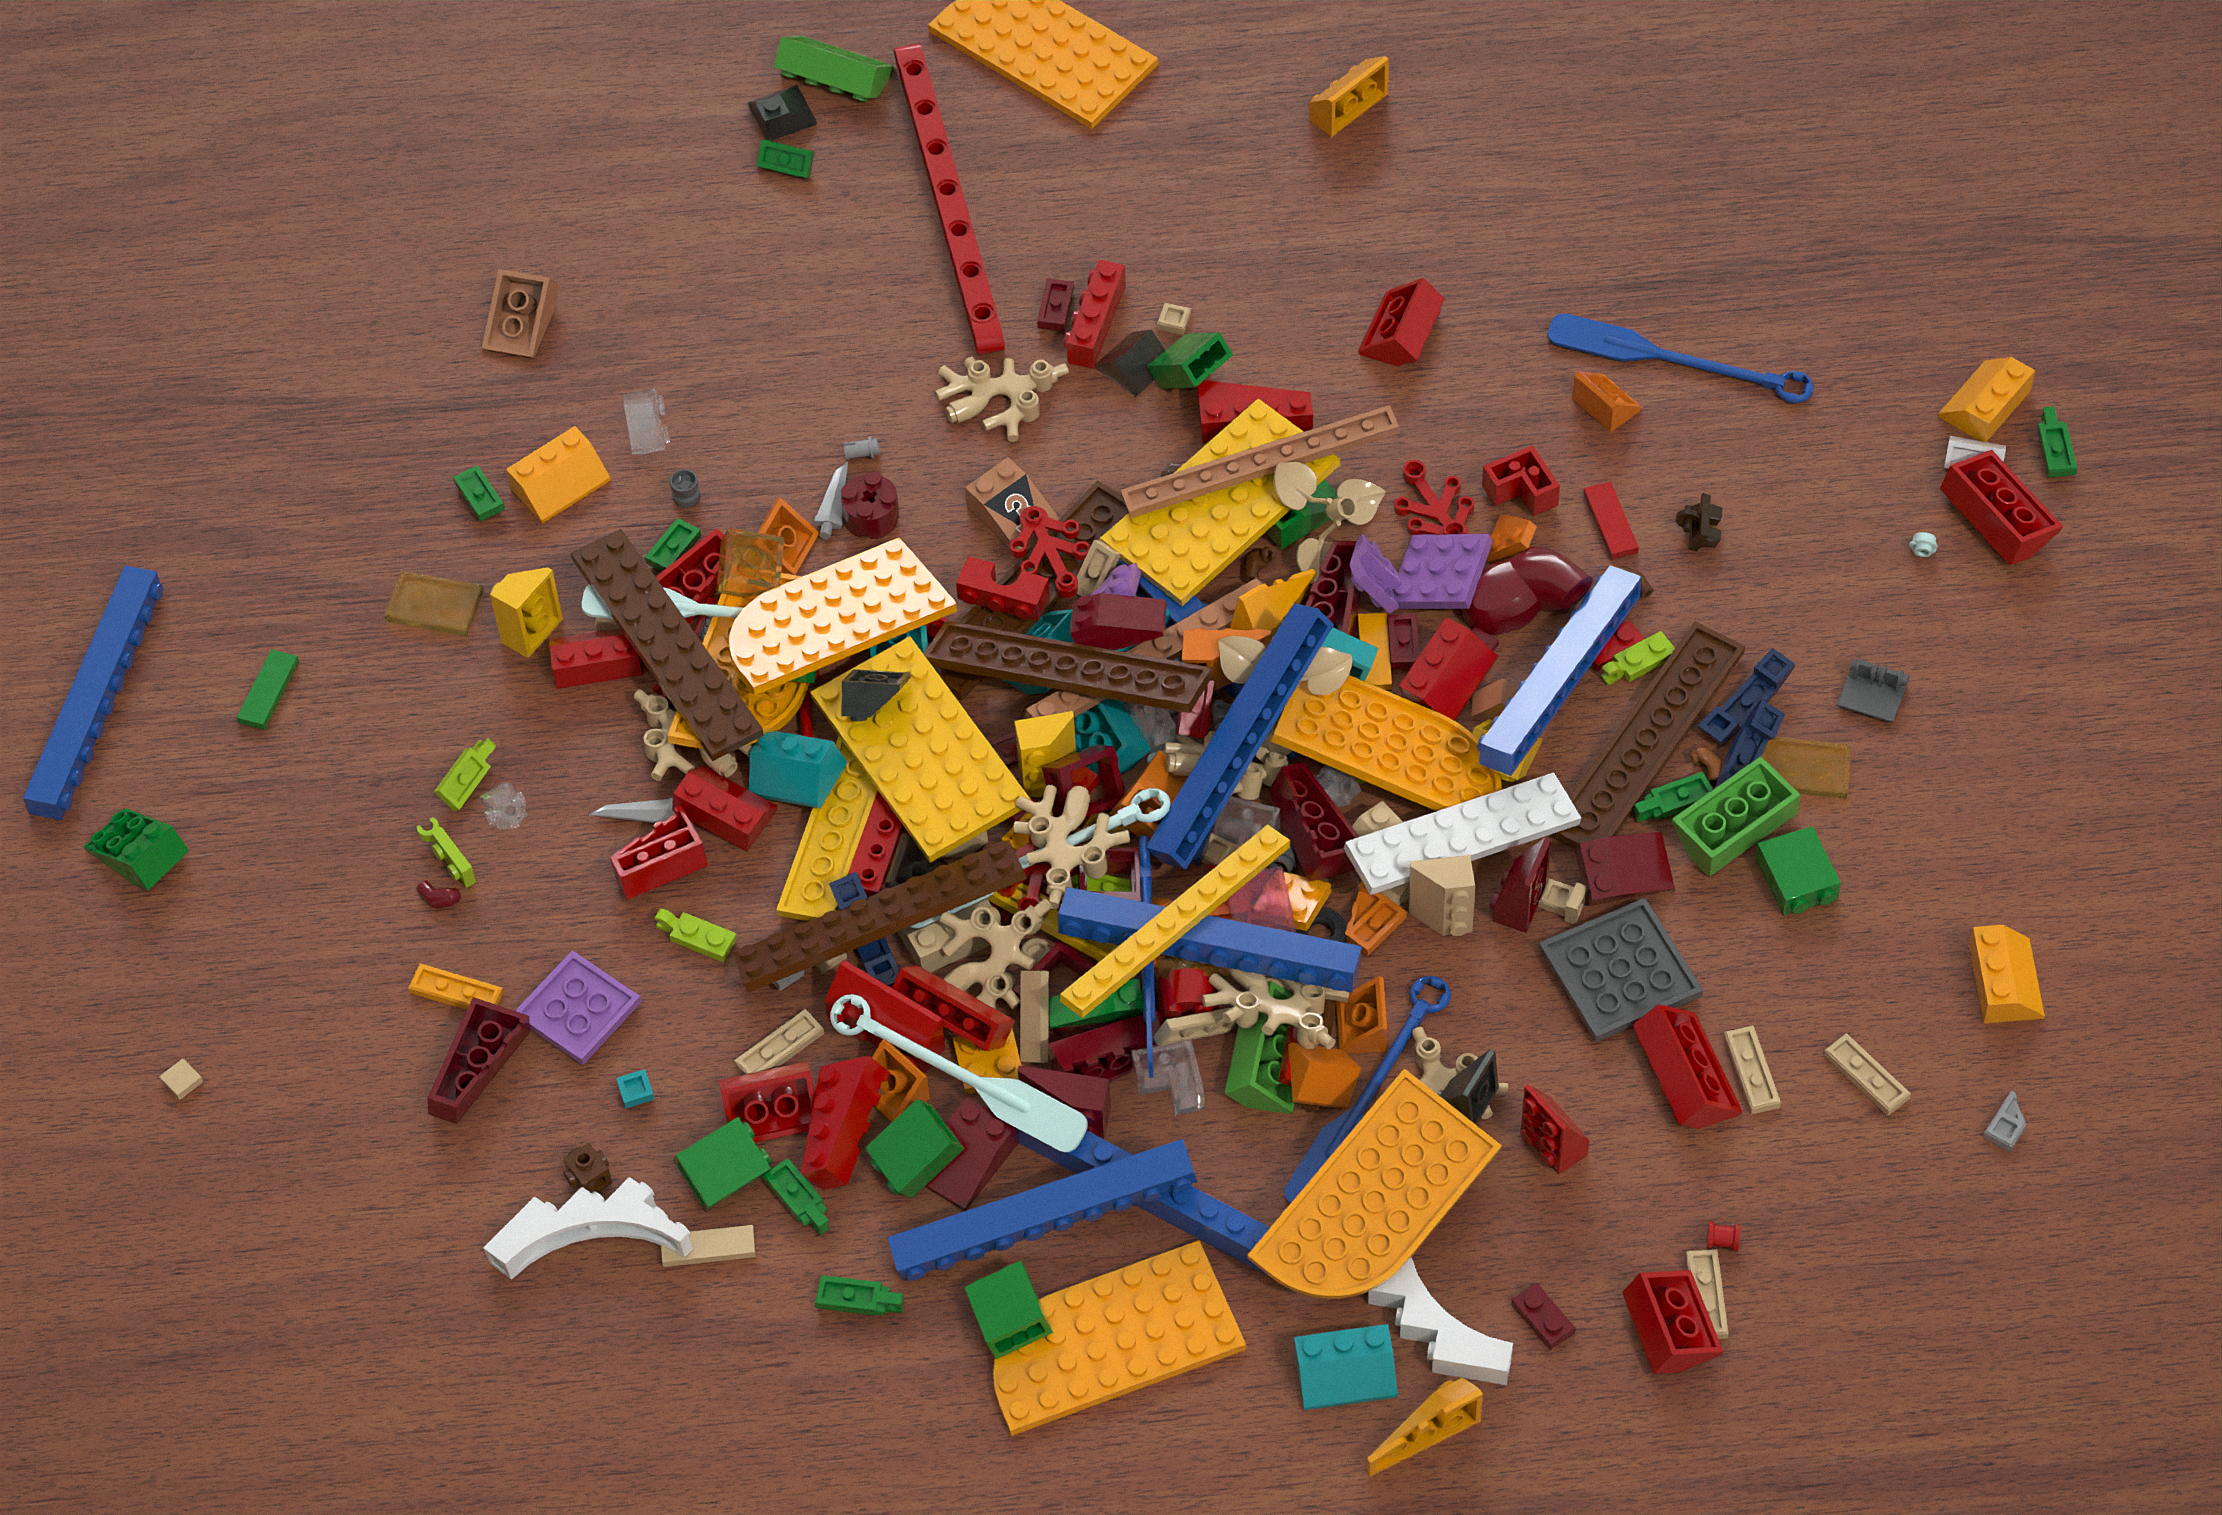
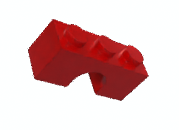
[956,556,1050,621]

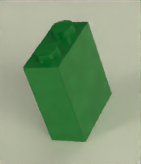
[1147,332,1233,389]
[1755,826,1841,916]
[865,1099,965,1198]
[673,1117,771,1212]
[965,1260,1053,1360]

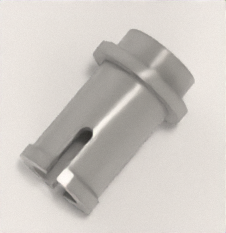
[844,436,880,460]

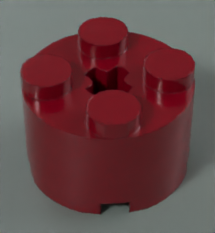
[841,471,899,539]

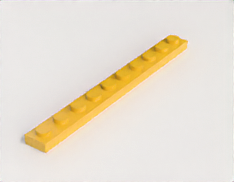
[1060,825,1290,1018]

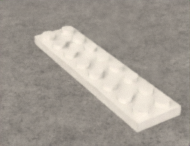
[1344,772,1581,895]

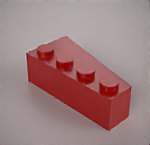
[1197,380,1313,444]
[656,528,737,625]
[801,1055,890,1190]

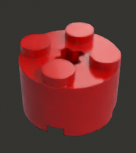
[1157,968,1219,1021]

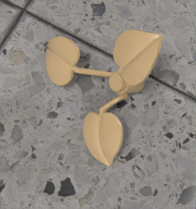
[1273,462,1386,582]
[1218,636,1353,763]

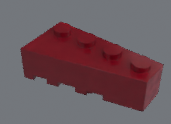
[1305,540,1361,637]
[1269,762,1359,882]
[428,997,530,1124]
[1048,1010,1175,1082]

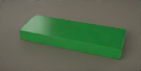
[237,649,299,730]

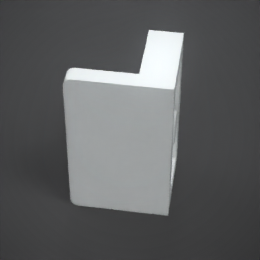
[1944,436,2006,468]

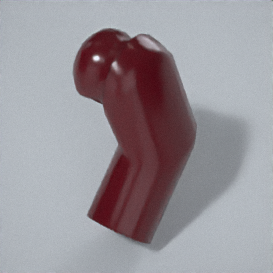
[417,880,461,908]

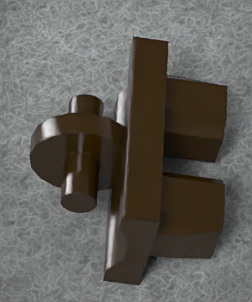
[1676,493,1723,552]

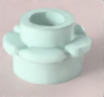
[1909,532,1938,557]

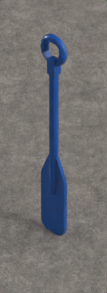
[1548,313,1814,403]
[1139,835,1155,1078]
[1284,976,1451,1204]

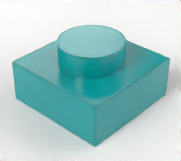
[616,1069,655,1109]

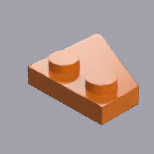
[1487,514,1537,563]
[1345,881,1407,956]

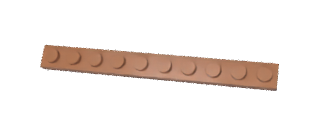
[1121,405,1400,518]
[1025,578,1262,719]

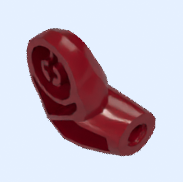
[1460,547,1593,635]

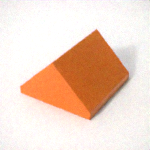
[1572,371,1642,433]
[752,497,819,575]
[1336,976,1387,1054]
[872,1039,930,1122]
[1288,1043,1362,1109]

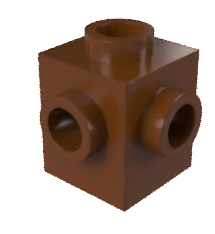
[563,1143,612,1193]

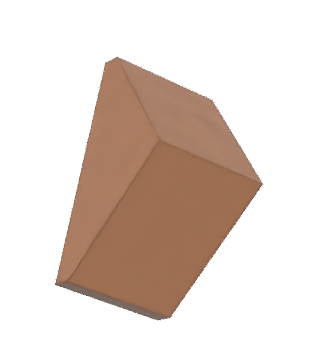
[1471,678,1518,721]

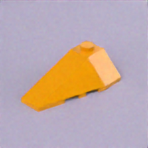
[1230,569,1317,639]
[1367,1377,1483,1477]

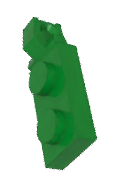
[2037,406,2077,478]
[1633,772,1713,822]
[763,1158,830,1236]
[815,1275,905,1316]

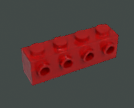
[1063,259,1126,369]
[848,791,909,897]
[892,965,1015,1051]

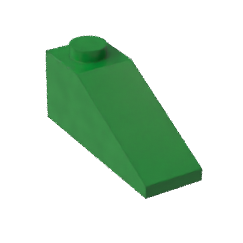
[1049,979,1143,1029]

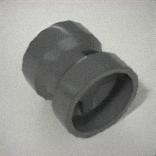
[670,469,701,508]

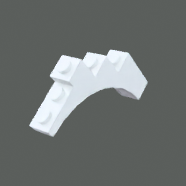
[483,1177,693,1280]
[1368,1257,1513,1385]

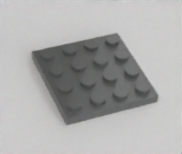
[1539,898,1703,1043]

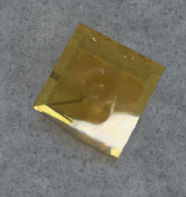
[716,527,784,597]

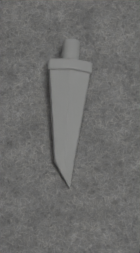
[814,461,848,540]
[589,798,674,823]

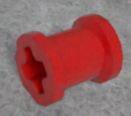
[1706,1221,1740,1252]

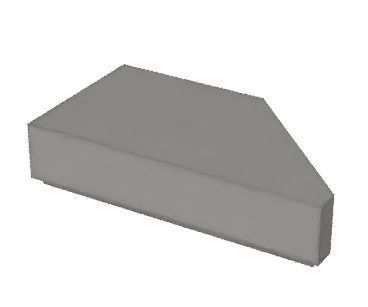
[1983,1091,2026,1152]

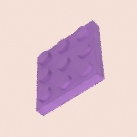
[1392,534,1493,609]
[515,950,642,1065]

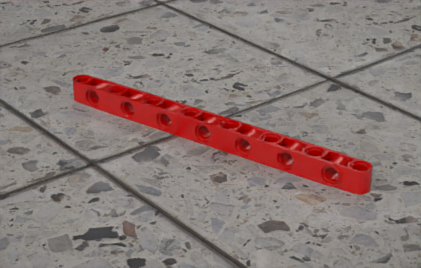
[894,43,1005,356]

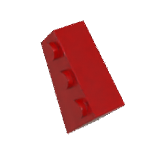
[610,804,708,900]

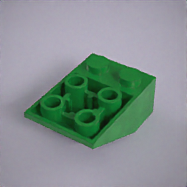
[1265,479,1337,550]
[83,808,189,890]

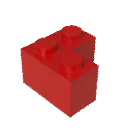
[1482,445,1560,516]

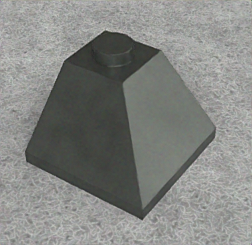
[748,85,817,141]
[841,669,911,721]
[1438,1049,1499,1125]

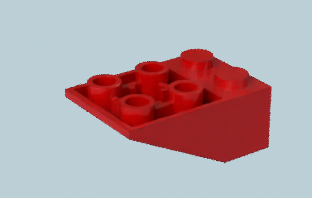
[1520,1084,1589,1174]

